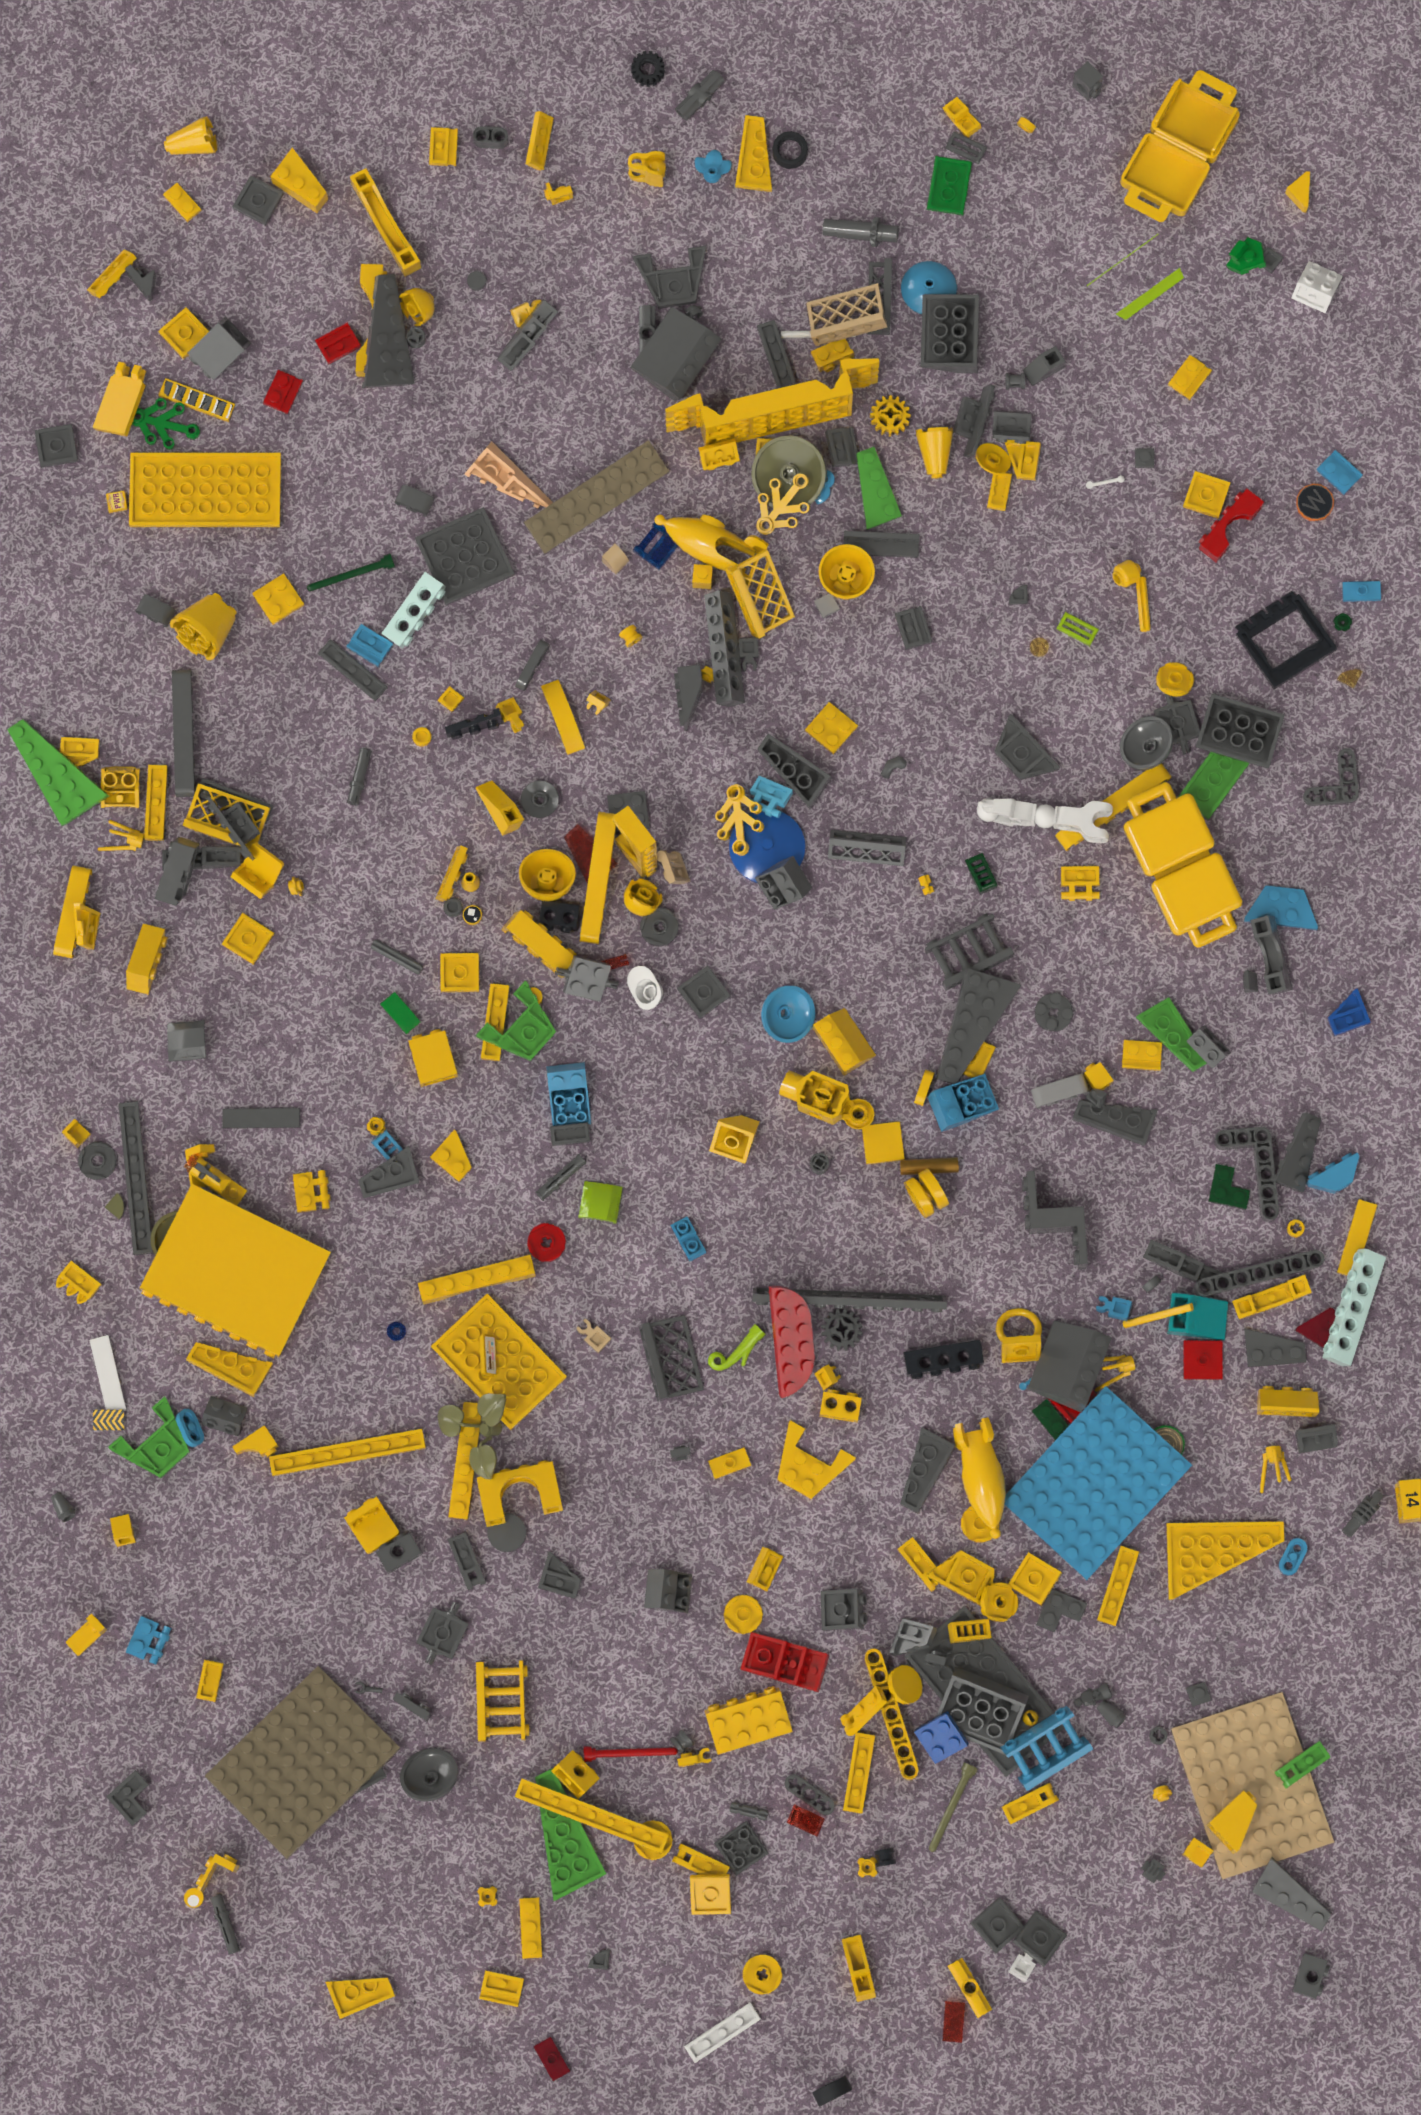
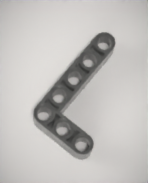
[1214,1127,1279,1223]

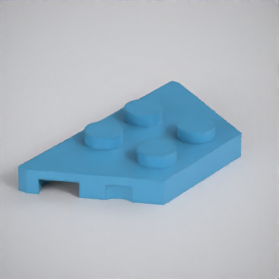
[1244,885,1318,930]

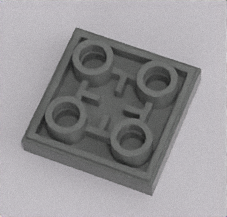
[714,1821,769,1876]

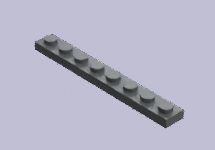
[119,1101,153,1256]

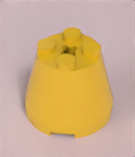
[170,593,237,660]

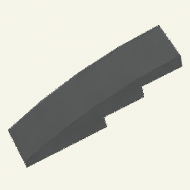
[497,299,558,371]
[162,847,240,870]
[1143,1240,1222,1288]

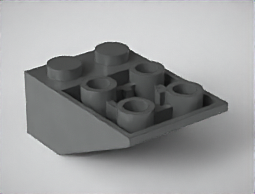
[674,664,702,731]

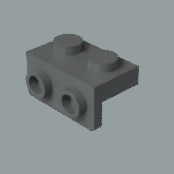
[202,1396,247,1436]

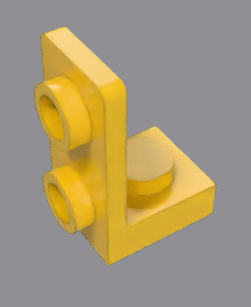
[185,1144,215,1187]
[66,1613,107,1656]

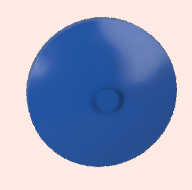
[729,811,805,883]

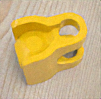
[628,151,666,187]

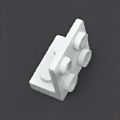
[1291,261,1342,313]

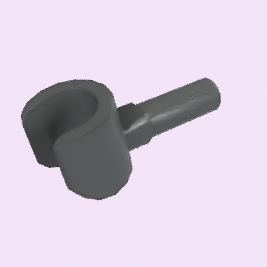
[354,1682,383,1694]

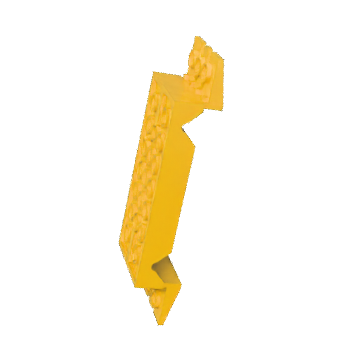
[665,358,880,446]

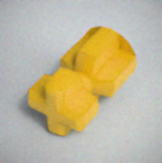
[918,875,934,895]

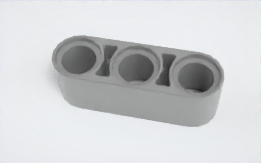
[1031,1074,1089,1109]

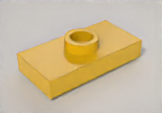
[987,473,1012,511]
[708,1447,751,1479]
[196,1660,224,1702]

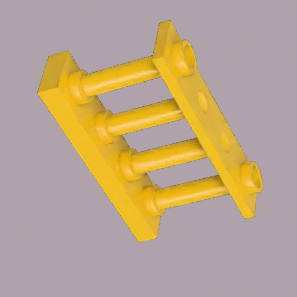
[476,1660,529,1742]

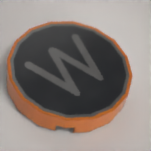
[1296,484,1334,521]

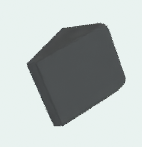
[1243,970,1258,993]

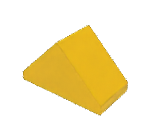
[1285,171,1310,213]

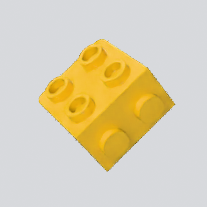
[231,842,284,899]
[344,1496,399,1554]
[196,1854,239,1892]

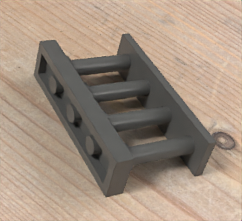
[925,913,1014,991]

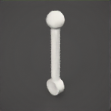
[1086,475,1125,489]

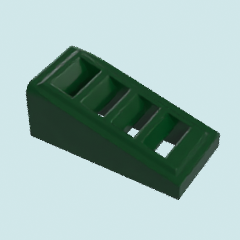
[965,853,998,895]

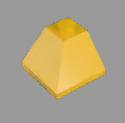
[709,1115,760,1164]

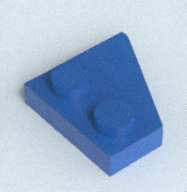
[1328,988,1371,1037]

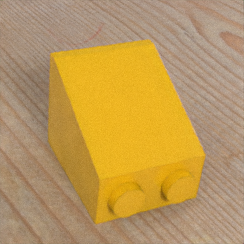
[1206,1790,1257,1854]

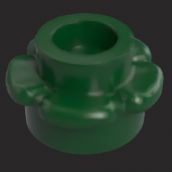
[1333,613,1352,632]

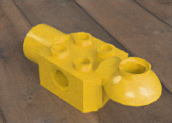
[779,1070,874,1130]

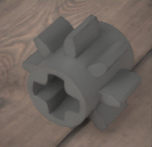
[1141,1859,1166,1883]

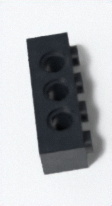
[903,1340,984,1379]

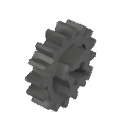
[821,1309,863,1351]

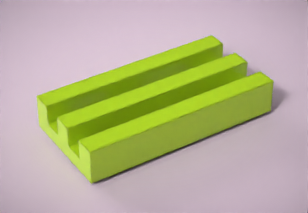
[1056,612,1099,647]

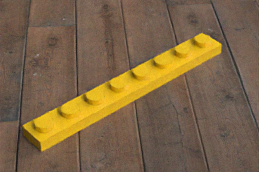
[269,1429,426,1476]
[515,1778,669,1854]

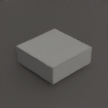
[814,594,840,619]

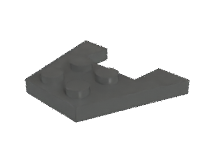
[632,246,706,309]

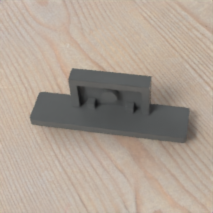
[953,385,995,458]
[206,796,260,861]

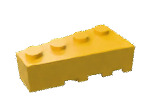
[501,910,577,978]

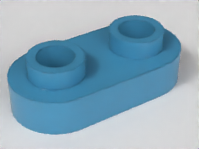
[176,1409,204,1447]
[1278,1538,1307,1576]

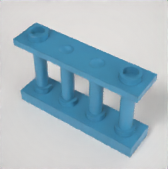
[1000,1706,1093,1791]

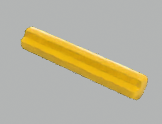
[1136,577,1151,632]

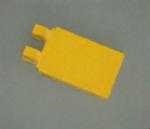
[93,362,146,437]

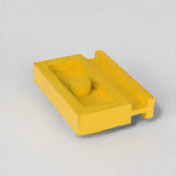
[429,127,458,166]
[1168,355,1212,400]
[1122,1040,1162,1071]
[479,1970,524,2007]

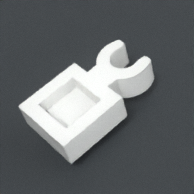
[1008,1952,1036,1982]

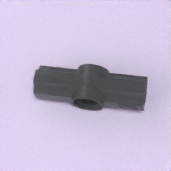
[675,70,725,121]
[639,305,656,353]

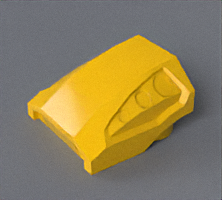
[101,766,140,808]

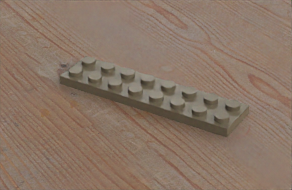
[524,440,669,554]

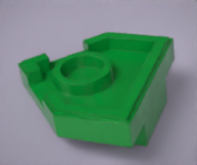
[1226,237,1266,275]

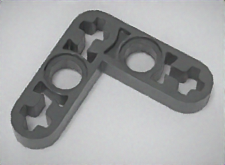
[1303,748,1359,806]

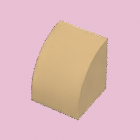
[602,544,629,574]

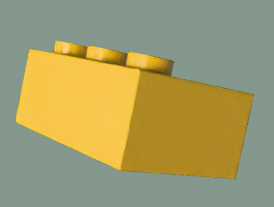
[126,924,168,995]

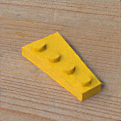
[735,115,772,192]
[186,1342,273,1397]

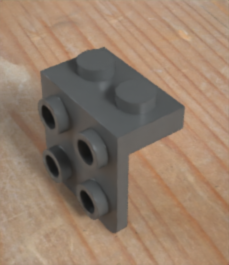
[992,411,1031,444]

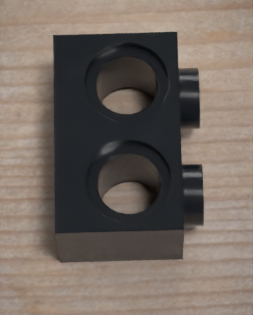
[539,901,580,934]

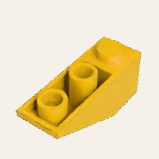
[475,780,524,836]

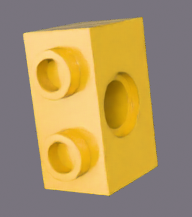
[551,1750,600,1799]

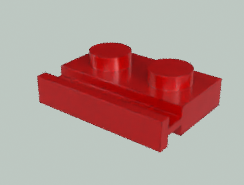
[315,322,361,365]
[263,370,303,414]

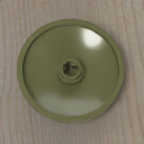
[751,436,827,509]

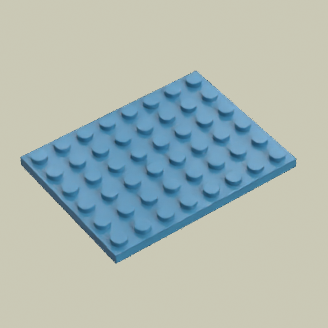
[1005,1386,1192,1580]

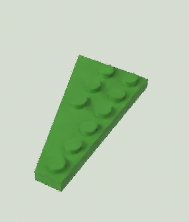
[7,719,109,826]
[535,1768,606,1901]

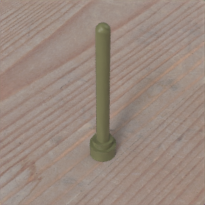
[929,1762,978,1852]

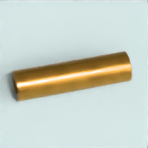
[900,1157,959,1175]

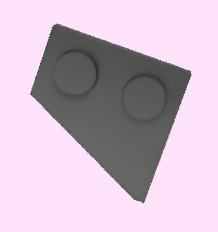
[889,1618,937,1656]

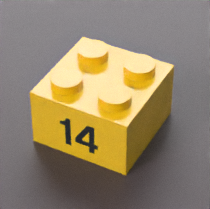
[1395,1479,1421,1524]

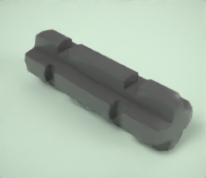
[730,1802,768,1820]

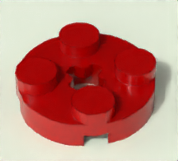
[527,1223,566,1262]

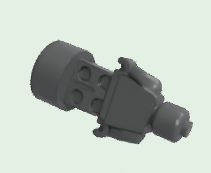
[1074,1683,1112,1706]

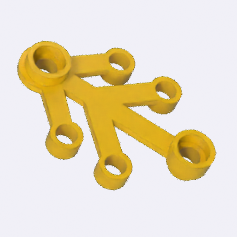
[756,474,810,535]
[715,784,764,856]

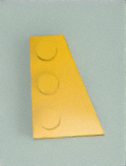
[325,1978,395,2019]

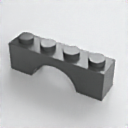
[1250,915,1292,995]

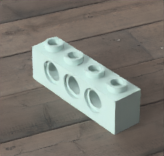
[381,572,446,648]

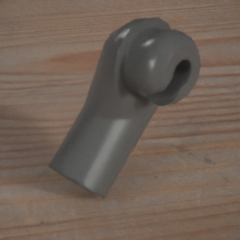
[880,756,907,779]

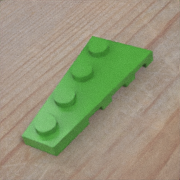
[856,447,902,530]
[1136,997,1207,1072]

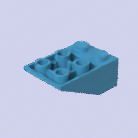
[546,1062,591,1126]
[928,1074,999,1132]

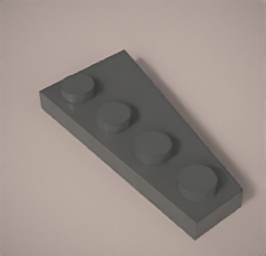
[1072,1100,1158,1146]
[1271,1113,1321,1192]
[900,1427,956,1514]
[1252,1857,1332,1931]

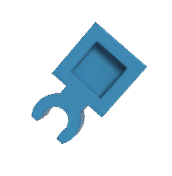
[1096,1296,1132,1321]

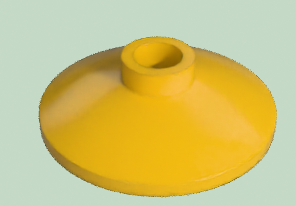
[976,443,1011,475]

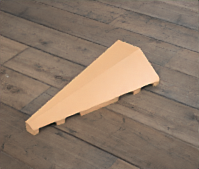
[465,441,553,508]

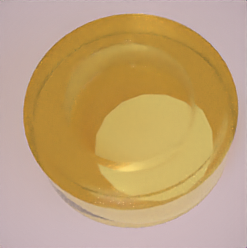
[1030,638,1049,657]

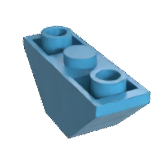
[1306,1152,1359,1194]

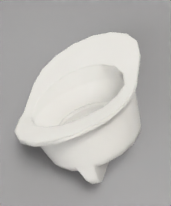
[627,966,663,1010]

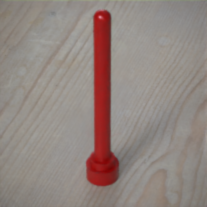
[583,1746,678,1762]

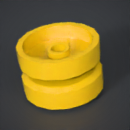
[904,1169,949,1219]

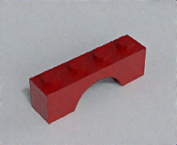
[1199,488,1264,563]

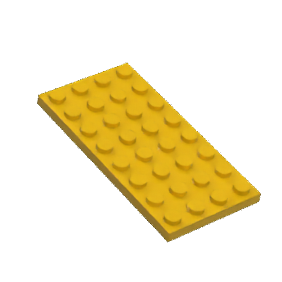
[129,453,281,527]

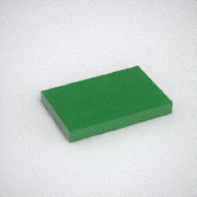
[926,156,972,216]

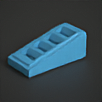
[371,1130,403,1160]

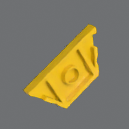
[926,1550,994,1607]

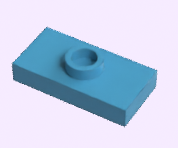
[1342,581,1381,602]

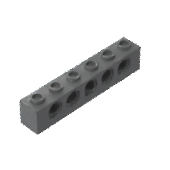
[704,590,745,707]

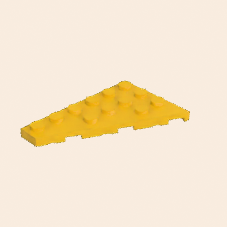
[1166,1522,1284,1600]

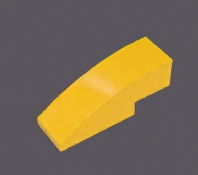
[841,1935,876,2002]

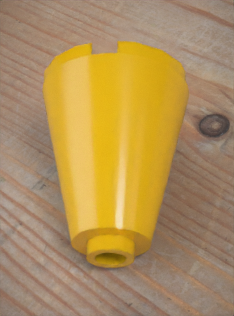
[164,116,218,155]
[916,427,953,479]

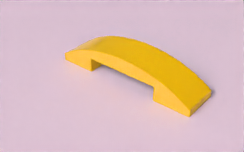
[541,680,585,755]
[1232,1275,1312,1319]

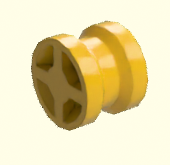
[619,624,643,648]

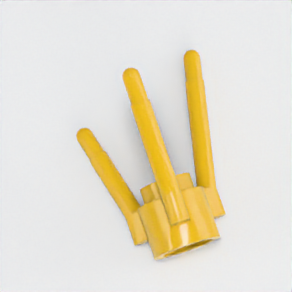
[98,820,144,851]
[1095,1355,1135,1392]
[1260,1446,1291,1493]

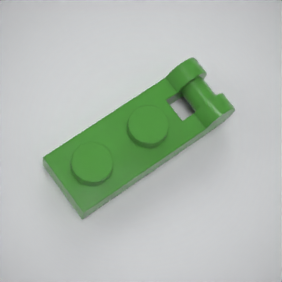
[1274,1741,1331,1789]

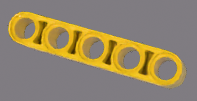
[53,865,92,959]

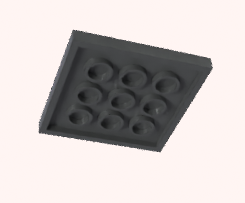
[415,507,515,606]

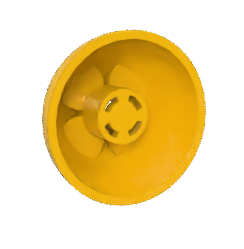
[819,544,875,600]
[519,849,576,901]

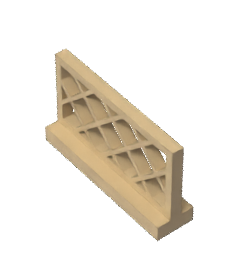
[806,283,887,346]

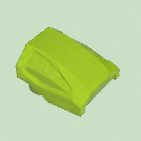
[578,1181,623,1224]

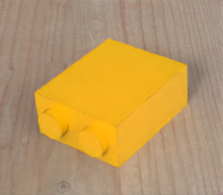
[408,1029,458,1087]

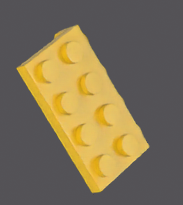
[704,1686,793,1755]

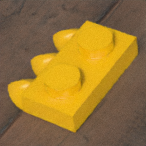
[56,1261,101,1304]

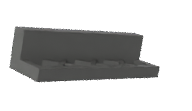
[867,258,892,335]
[843,531,920,558]
[828,830,906,866]

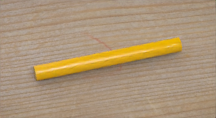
[1123,1303,1194,1328]

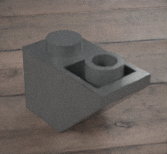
[1023,346,1065,386]

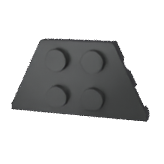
[994,714,1060,780]

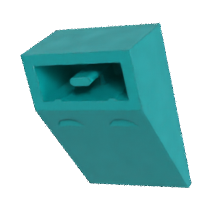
[1167,1293,1228,1340]

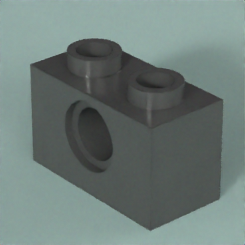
[1072,61,1103,101]
[376,1532,422,1574]
[1292,1953,1330,1999]

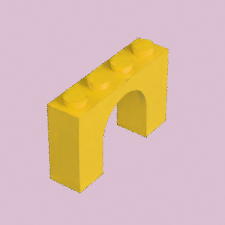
[477,1460,563,1527]

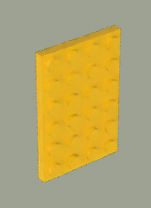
[431,1294,567,1431]

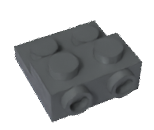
[821,1589,867,1631]

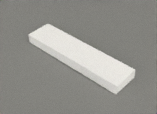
[90,1335,126,1411]
[684,2003,761,2063]

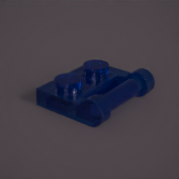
[632,522,678,571]

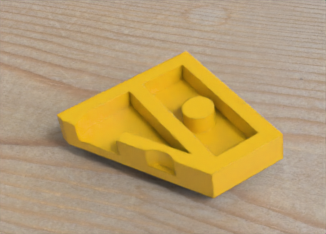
[1005,440,1041,481]
[60,737,100,767]
[74,903,101,950]
[430,1130,472,1182]

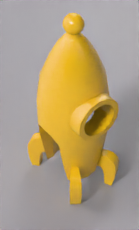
[654,514,769,587]
[953,1417,1006,1539]

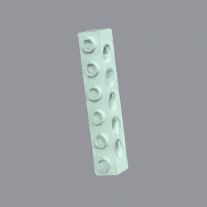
[1322,1249,1386,1366]

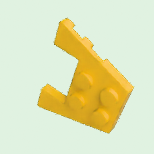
[777,1420,856,1499]

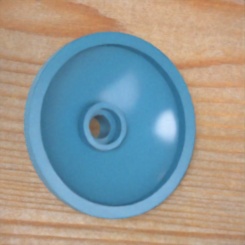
[901,261,957,314]
[761,985,815,1043]

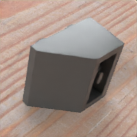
[755,856,812,910]
[644,1569,692,1613]

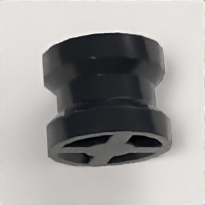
[874,1848,896,1867]

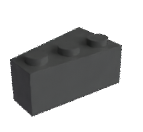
[155,836,200,906]

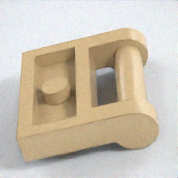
[657,850,690,884]

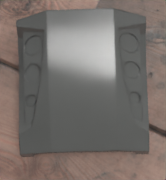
[167,1020,207,1062]

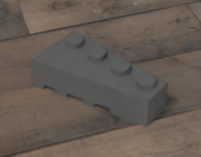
[757,734,832,809]

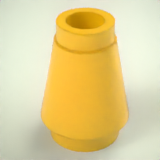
[461,872,480,892]

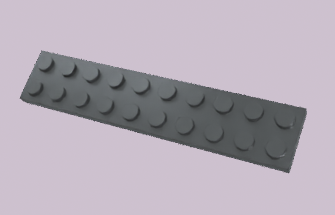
[752,1288,947,1312]

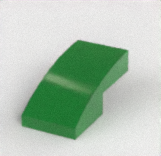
[380,992,420,1034]

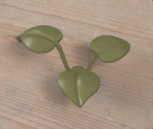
[437,1393,506,1479]

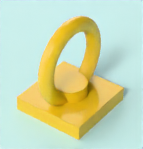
[996,1308,1042,1363]

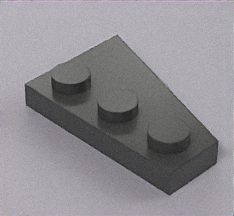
[358,1146,419,1198]
[1244,1328,1306,1367]

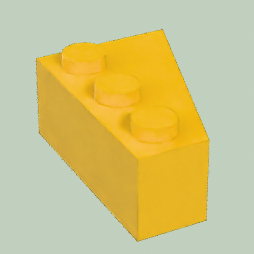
[270,147,328,213]

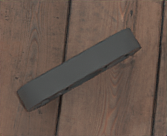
[515,640,550,691]
[785,1774,835,1815]

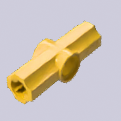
[947,1958,992,2018]

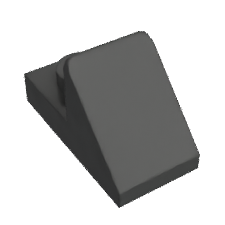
[125,264,156,302]

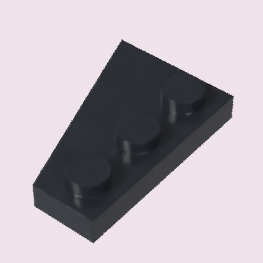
[445,708,502,740]

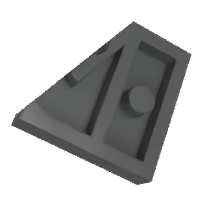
[538,1552,581,1599]

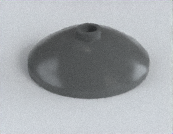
[1120,716,1174,770]
[400,1748,458,1802]

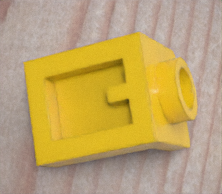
[543,182,573,205]

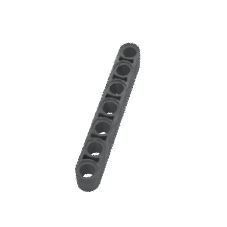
[172,669,195,798]
[1194,1250,1325,1297]

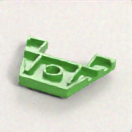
[476,981,556,1061]
[108,1396,190,1478]

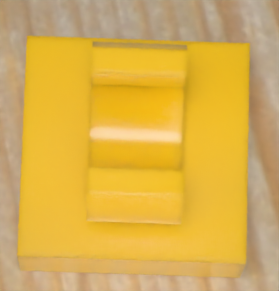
[587,690,611,715]
[814,1364,841,1391]

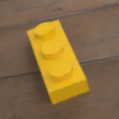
[525,111,554,171]
[87,249,137,299]
[435,845,468,902]
[519,1898,542,1959]

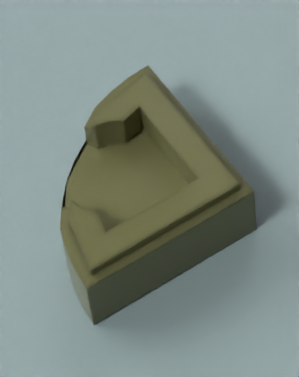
[105,1193,124,1220]

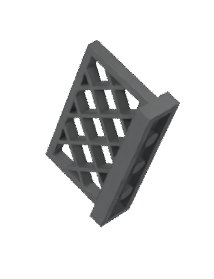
[639,1315,704,1402]

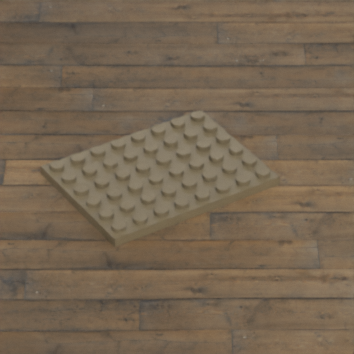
[205,1666,400,1860]

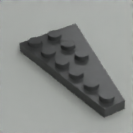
[362,274,414,388]
[936,968,1021,1084]

